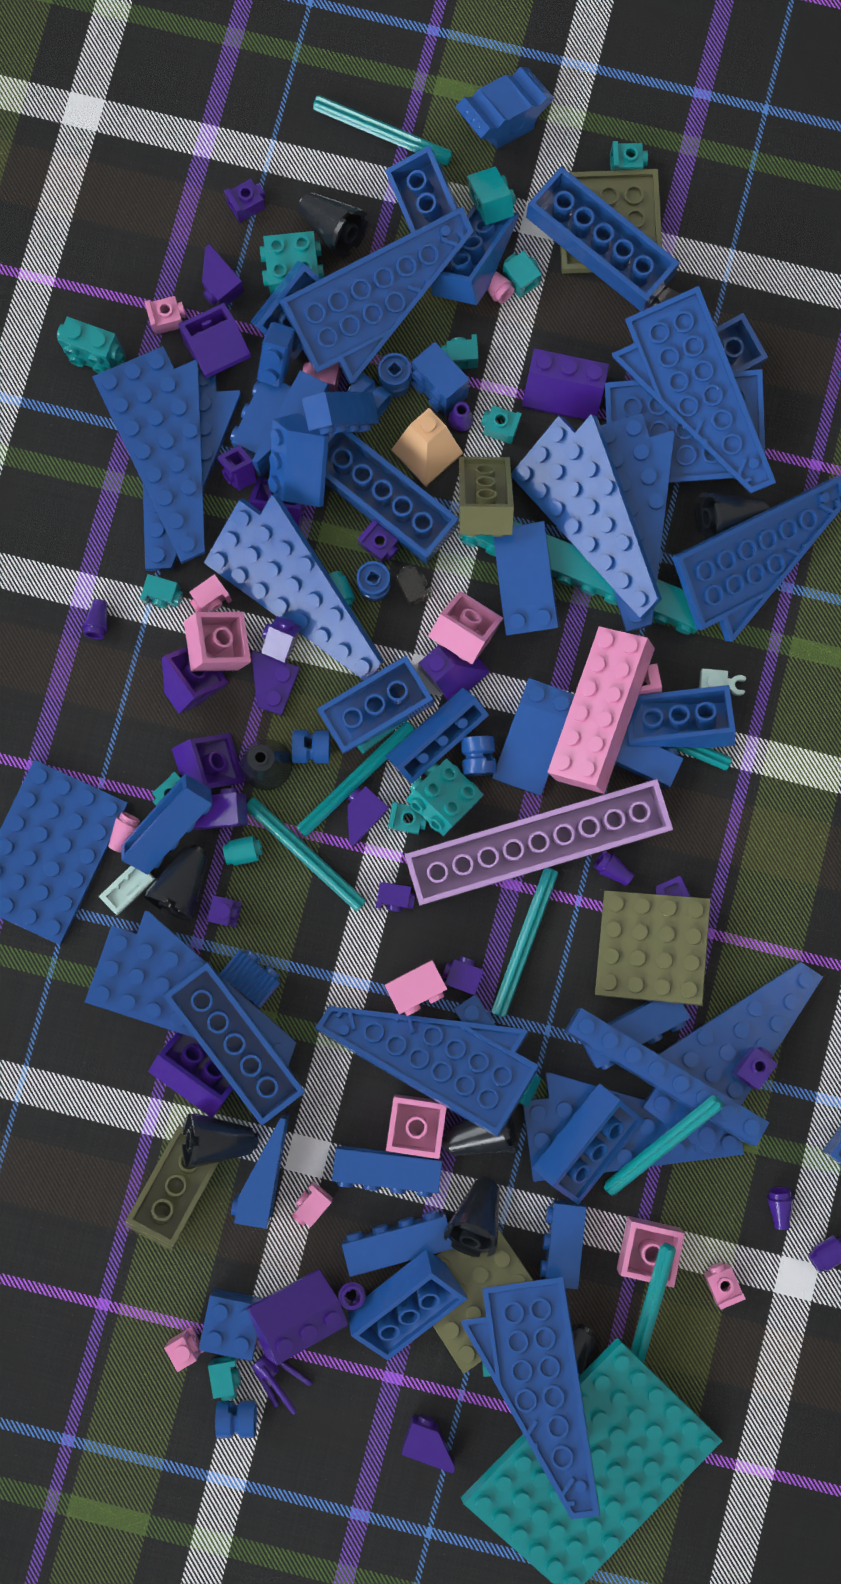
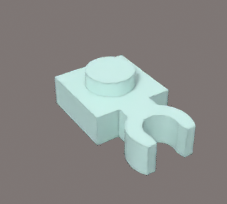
[699,669,746,696]

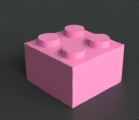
[428,591,503,664]
[184,612,251,671]
[385,960,447,1016]
[386,1094,447,1159]
[617,1216,685,1288]

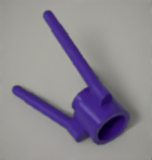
[251,1354,312,1414]

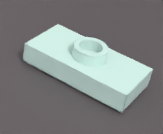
[99,866,156,915]

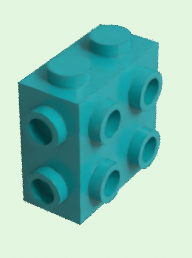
[260,231,324,295]
[57,317,126,373]
[406,759,484,836]

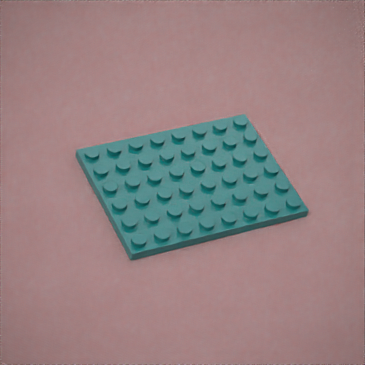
[461,1337,722,1584]

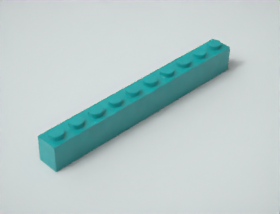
[458,521,697,635]

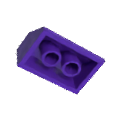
[522,348,609,421]
[148,1032,234,1117]
[247,1269,348,1365]

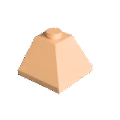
[391,408,463,487]

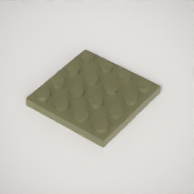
[560,169,662,274]
[595,891,711,1006]
[433,1228,534,1374]

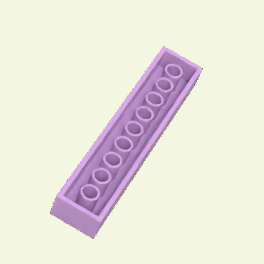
[405,779,673,906]

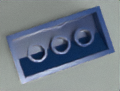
[533,1083,645,1205]
[348,1249,467,1361]

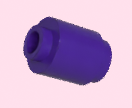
[807,1235,841,1273]

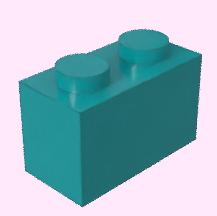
[467,166,516,225]

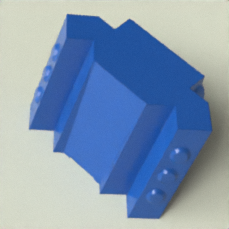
[456,67,555,149]

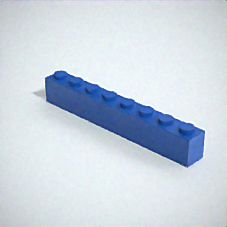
[564,1008,769,1146]

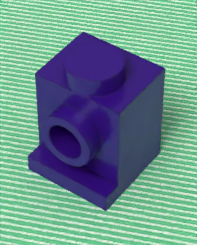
[224,179,266,223]
[218,445,256,491]
[358,520,399,564]
[376,882,415,913]
[207,895,242,927]

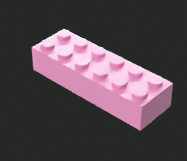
[548,627,655,794]

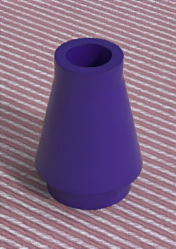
[448,402,473,432]
[82,599,108,639]
[594,850,634,886]
[767,1187,794,1230]
[338,1282,365,1310]

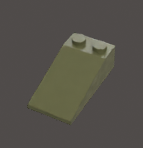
[459,457,514,537]
[125,1126,219,1251]

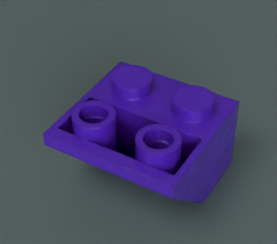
[178,303,251,379]

